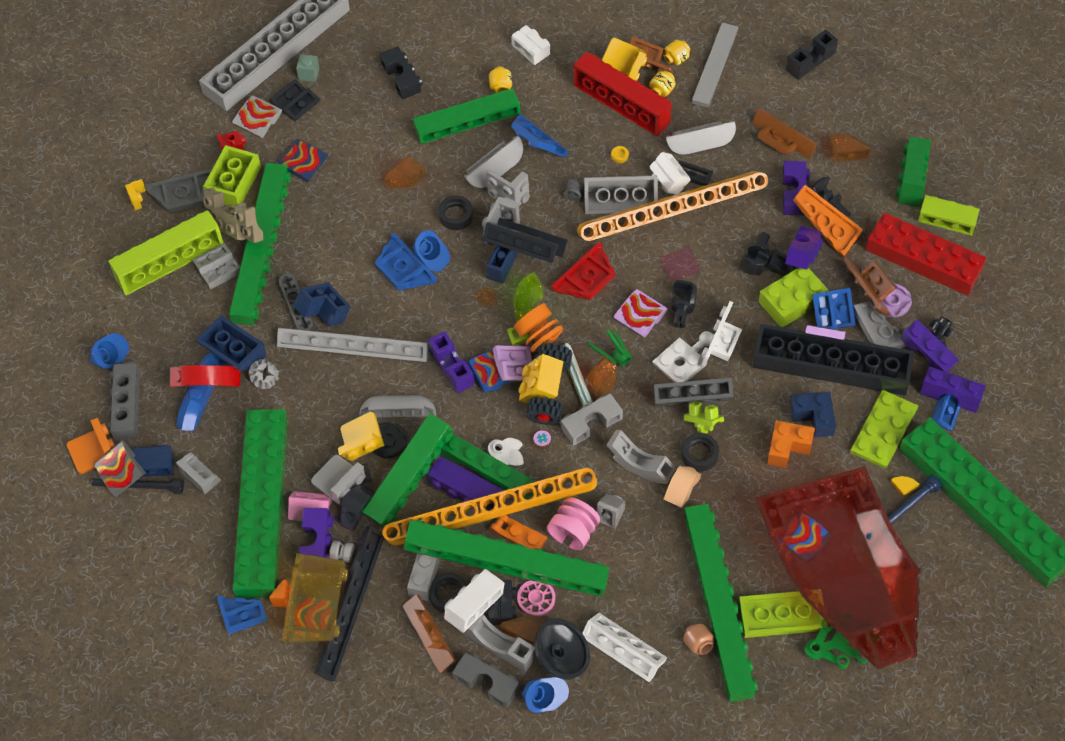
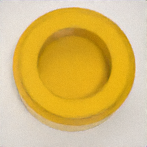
[611,146,629,163]

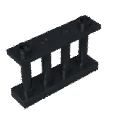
[482,217,568,263]

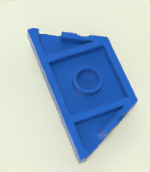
[511,114,569,157]
[375,233,438,290]

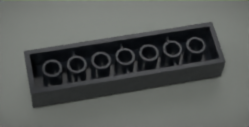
[752,324,914,395]

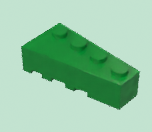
[895,136,931,207]

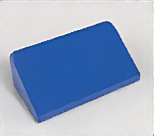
[932,394,960,431]

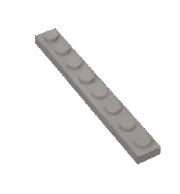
[277,327,429,362]

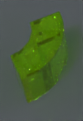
[513,272,543,323]

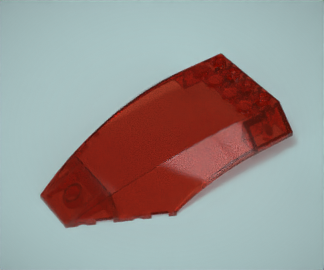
[755,466,921,669]

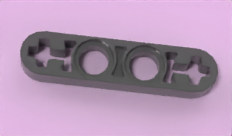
[279,273,314,331]

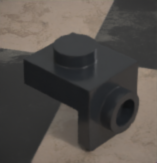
[766,249,798,276]

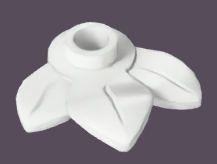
[488,438,523,466]

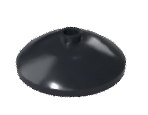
[534,619,590,680]

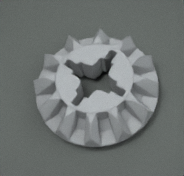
[249,359,279,389]

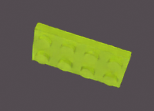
[850,390,918,469]
[739,589,828,638]

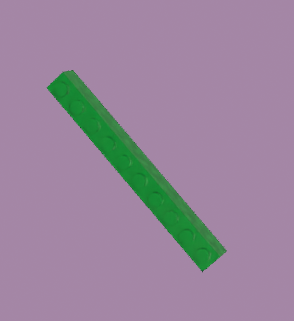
[229,163,292,326]
[684,504,758,703]
[403,520,610,597]

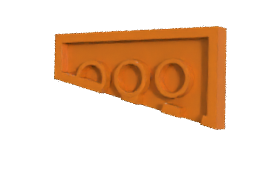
[793,185,863,258]

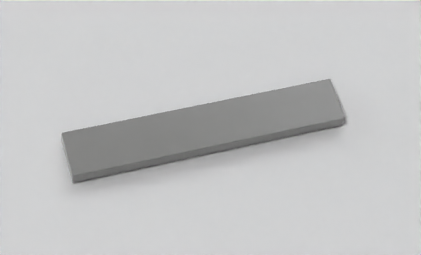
[692,23,738,108]

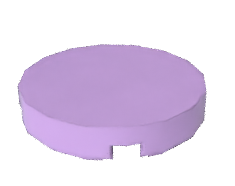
[882,284,912,317]

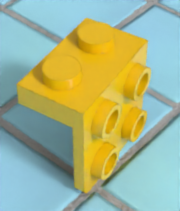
[602,37,647,80]
[338,412,384,461]

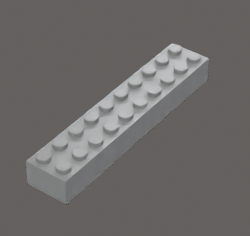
[199,0,350,112]

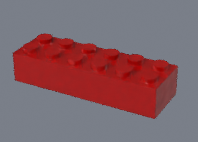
[573,52,672,137]
[866,212,987,296]

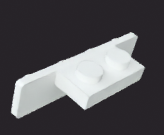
[700,301,742,367]

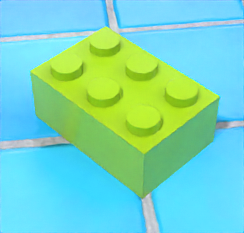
[203,145,261,206]
[759,268,828,328]

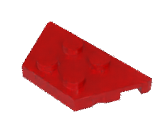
[551,242,615,300]

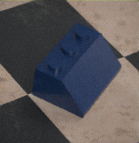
[196,315,266,371]

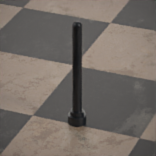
[90,478,185,494]

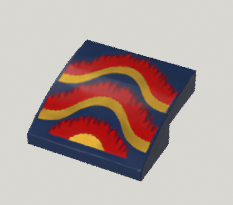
[278,139,328,183]

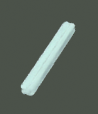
[563,343,593,406]

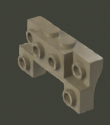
[203,187,263,243]

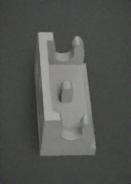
[176,452,221,494]

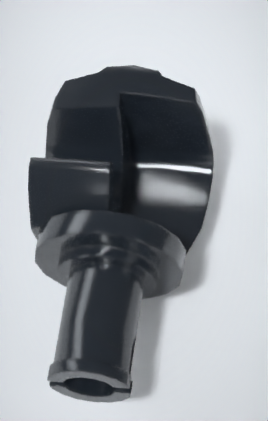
[812,177,851,217]
[739,232,770,275]
[671,280,698,328]

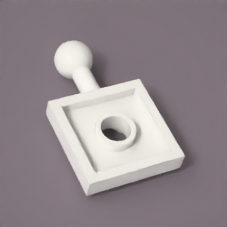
[653,331,711,383]

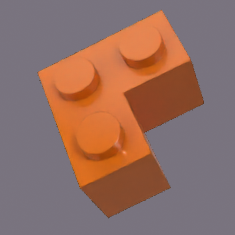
[767,420,815,468]

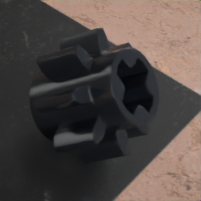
[929,316,954,338]

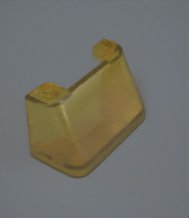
[281,553,348,643]

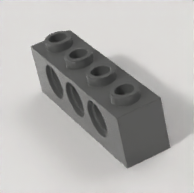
[108,363,140,440]
[653,378,734,407]

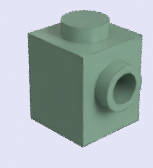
[296,54,320,82]

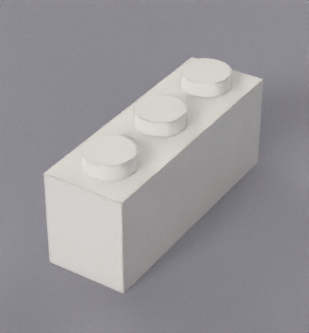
[444,569,505,633]

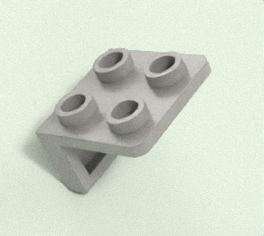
[486,170,530,206]
[482,196,520,245]
[311,455,366,505]

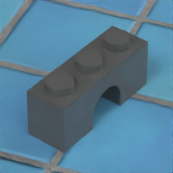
[452,652,520,709]

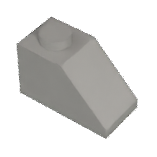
[597,494,625,529]

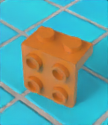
[67,418,115,474]

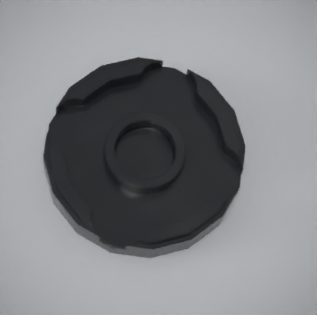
[372,422,407,458]

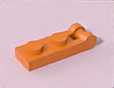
[489,515,547,549]

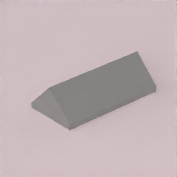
[584,175,658,214]

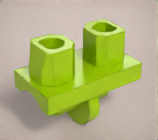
[684,401,724,434]

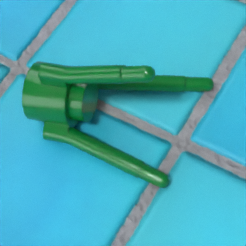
[587,329,632,367]

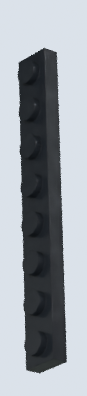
[314,525,384,682]

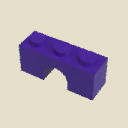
[783,161,810,215]
[785,226,823,270]
[900,320,959,372]
[428,331,474,393]
[920,366,986,413]
[298,508,334,572]

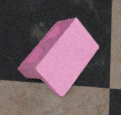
[288,491,332,521]

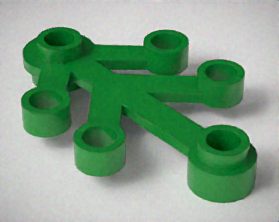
[805,613,882,669]

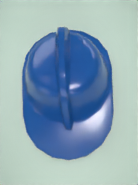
[413,230,450,272]
[89,333,129,369]
[520,677,569,713]

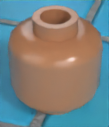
[683,624,714,655]

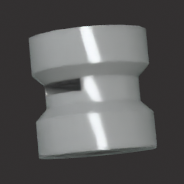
[330,540,355,563]

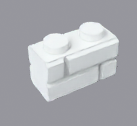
[511,25,550,65]
[650,152,690,194]

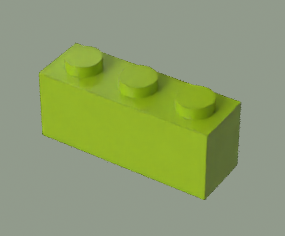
[918,195,980,236]

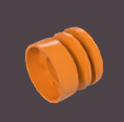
[513,303,564,353]

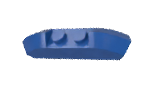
[176,352,225,431]

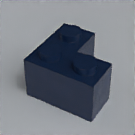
[293,282,351,327]
[789,392,836,437]

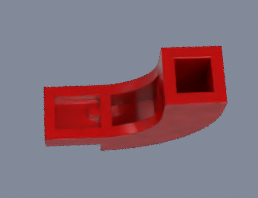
[170,365,240,387]

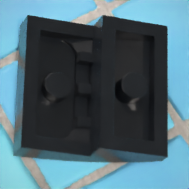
[270,79,320,121]

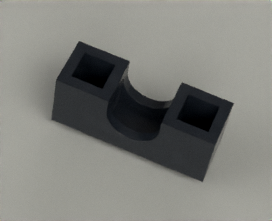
[786,30,838,80]
[379,46,423,100]

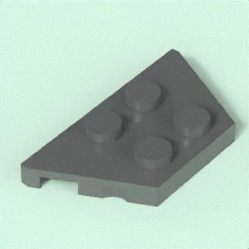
[144,169,212,213]

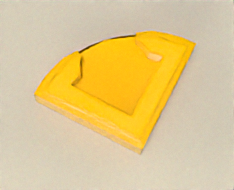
[891,476,919,497]

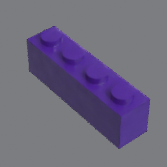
[427,456,508,511]

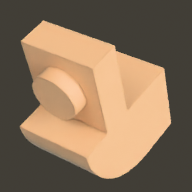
[664,466,701,508]

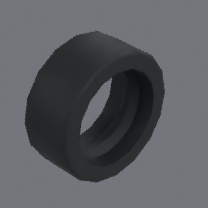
[438,195,473,230]
[681,433,719,472]
[429,573,467,613]

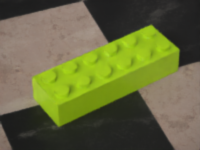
[109,210,224,296]

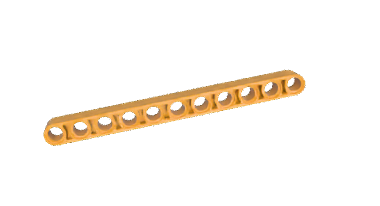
[577,171,768,241]
[383,468,597,546]

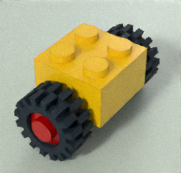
[519,343,573,426]

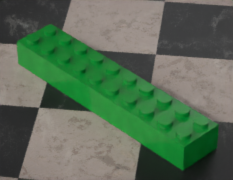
[233,409,288,598]
[899,417,1065,588]

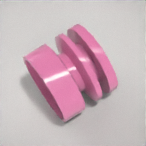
[547,497,600,550]

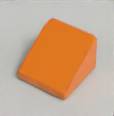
[269,580,291,607]

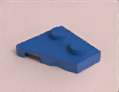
[217,596,268,634]

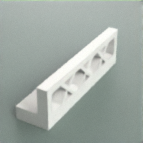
[583,613,667,682]

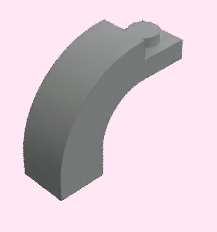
[607,430,676,484]

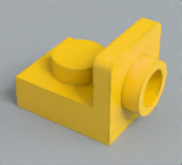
[125,179,146,211]

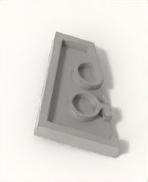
[853,301,906,349]

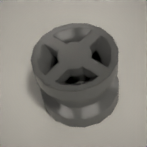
[563,179,584,202]

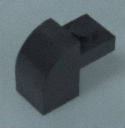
[336,484,376,531]

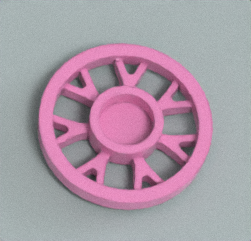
[517,580,556,616]

